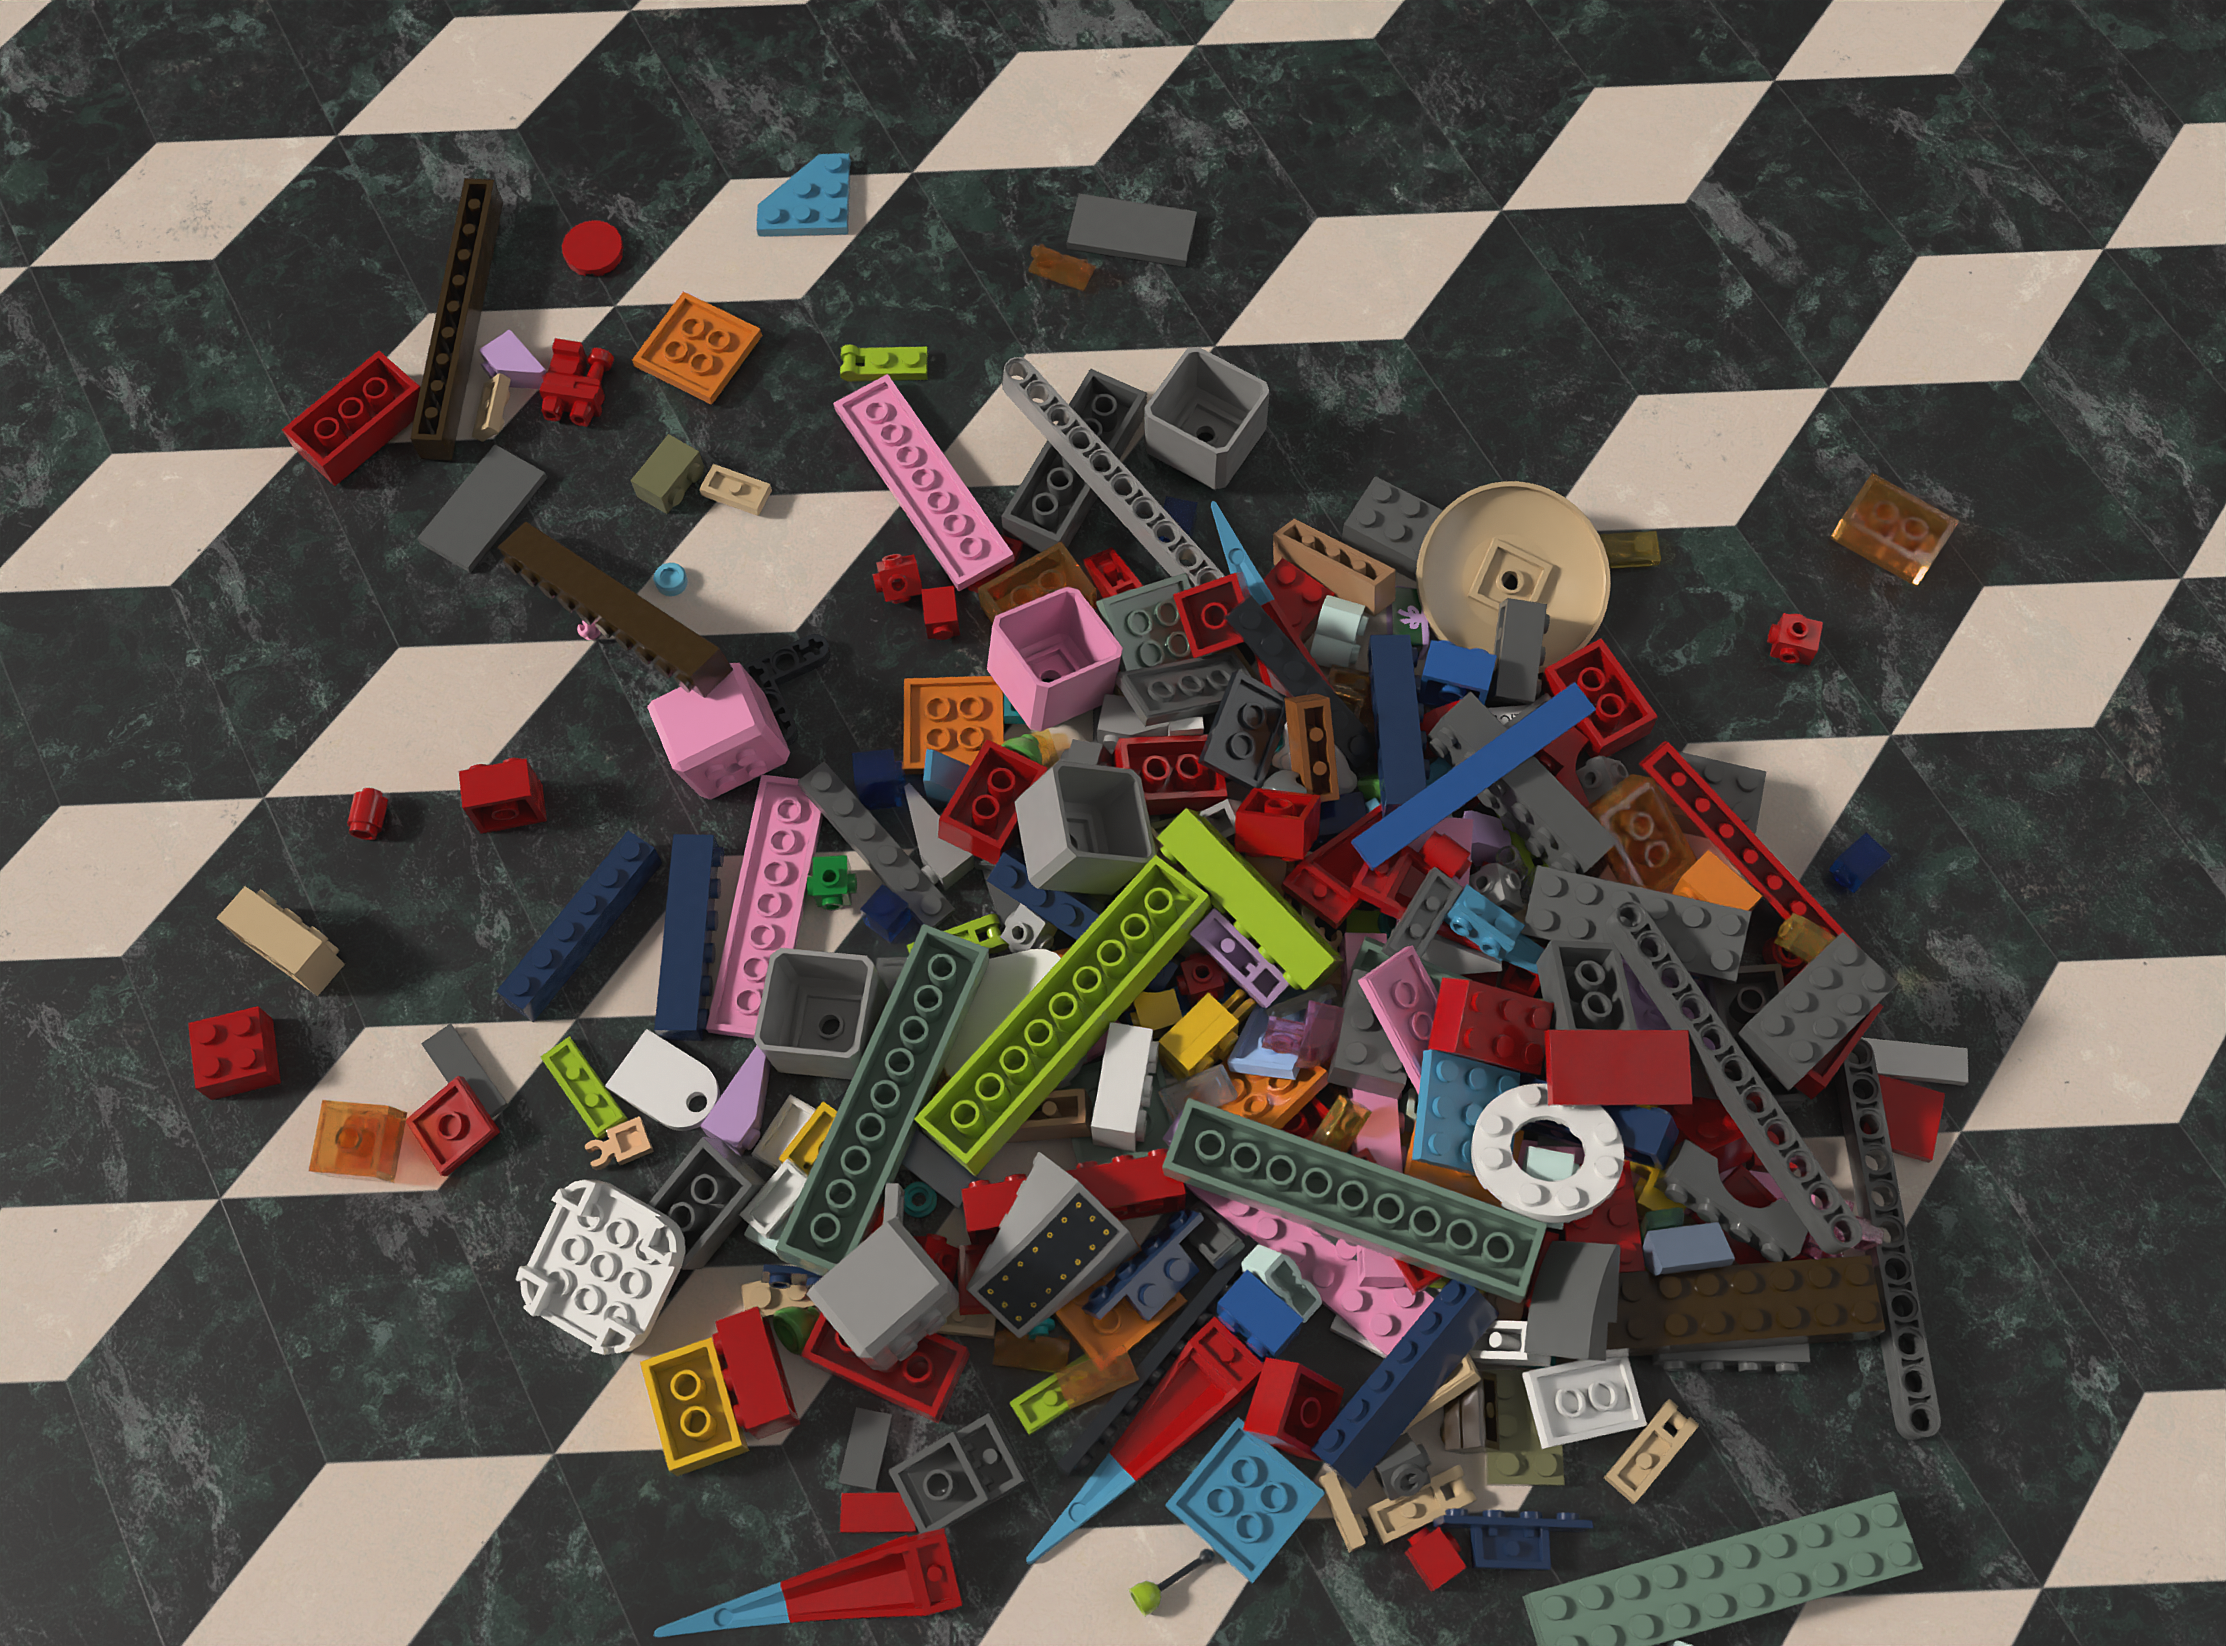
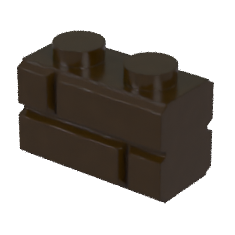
[1440,1370,1500,1454]

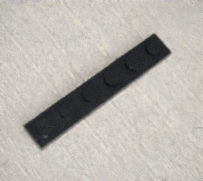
[1223,595,1376,769]

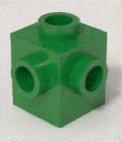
[807,855,857,911]

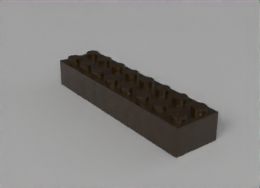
[1576,1255,1886,1360]

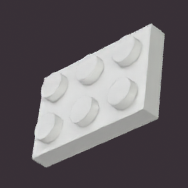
[1522,1357,1647,1449]

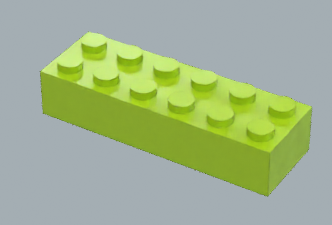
[1157,808,1345,990]

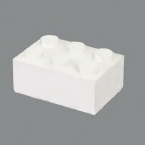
[1091,1022,1159,1152]

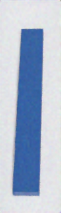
[1351,682,1596,870]

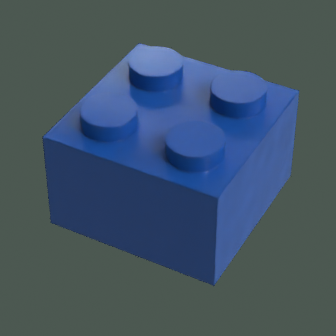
[1417,640,1497,708]
[1216,1270,1304,1362]

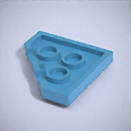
[756,153,850,237]

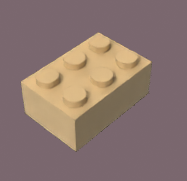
[217,886,345,996]

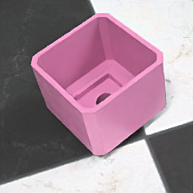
[987,587,1123,731]
[647,663,790,800]

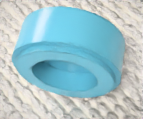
[654,563,688,596]

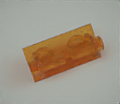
[1028,244,1096,291]
[993,1329,1071,1374]
[1056,1345,1139,1409]

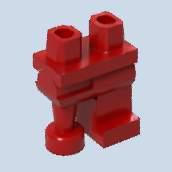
[539,338,614,427]

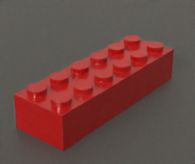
[961,1148,1186,1245]

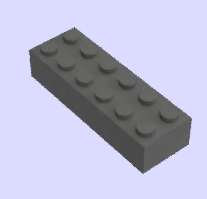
[1001,368,1147,561]
[1427,691,1618,875]
[1522,865,1751,985]

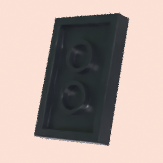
[1198,670,1289,790]

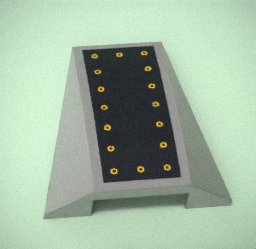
[966,1152,1140,1338]

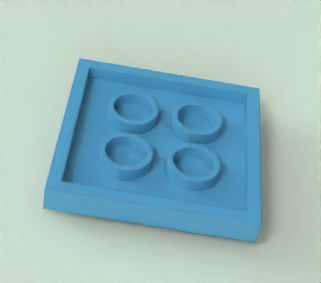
[1412,1049,1520,1176]
[1165,1417,1325,1584]

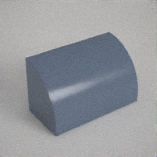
[1642,1222,1735,1275]

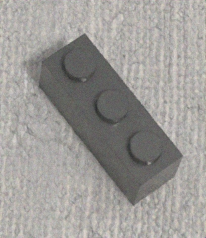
[1487,598,1550,706]

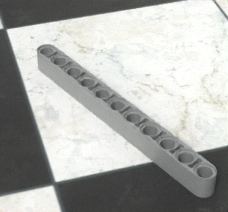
[1002,357,1225,588]

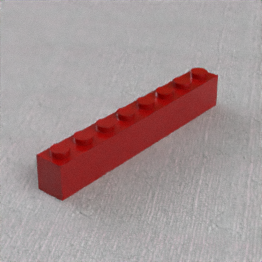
[1639,741,1858,956]

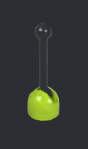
[1129,1549,1215,1617]

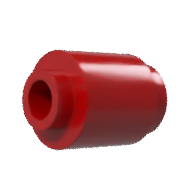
[347,788,388,840]
[1418,831,1472,880]
[1762,932,1807,970]

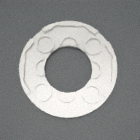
[1471,1084,1624,1223]

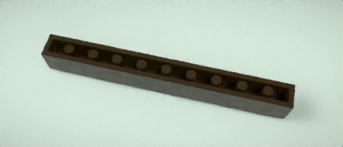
[410,178,503,460]
[498,522,733,698]

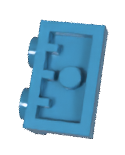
[1443,884,1525,961]

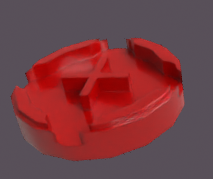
[562,220,624,276]

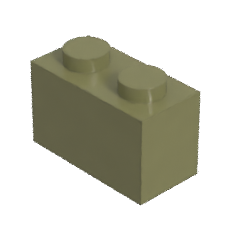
[631,434,705,514]

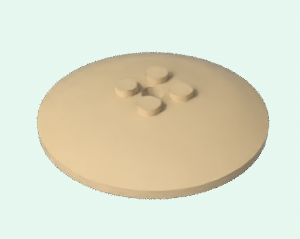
[1416,481,1611,674]

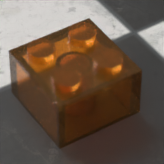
[308,1100,407,1183]

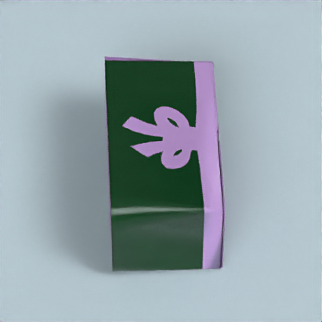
[1386,586,1429,660]

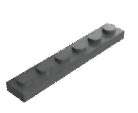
[798,761,955,928]

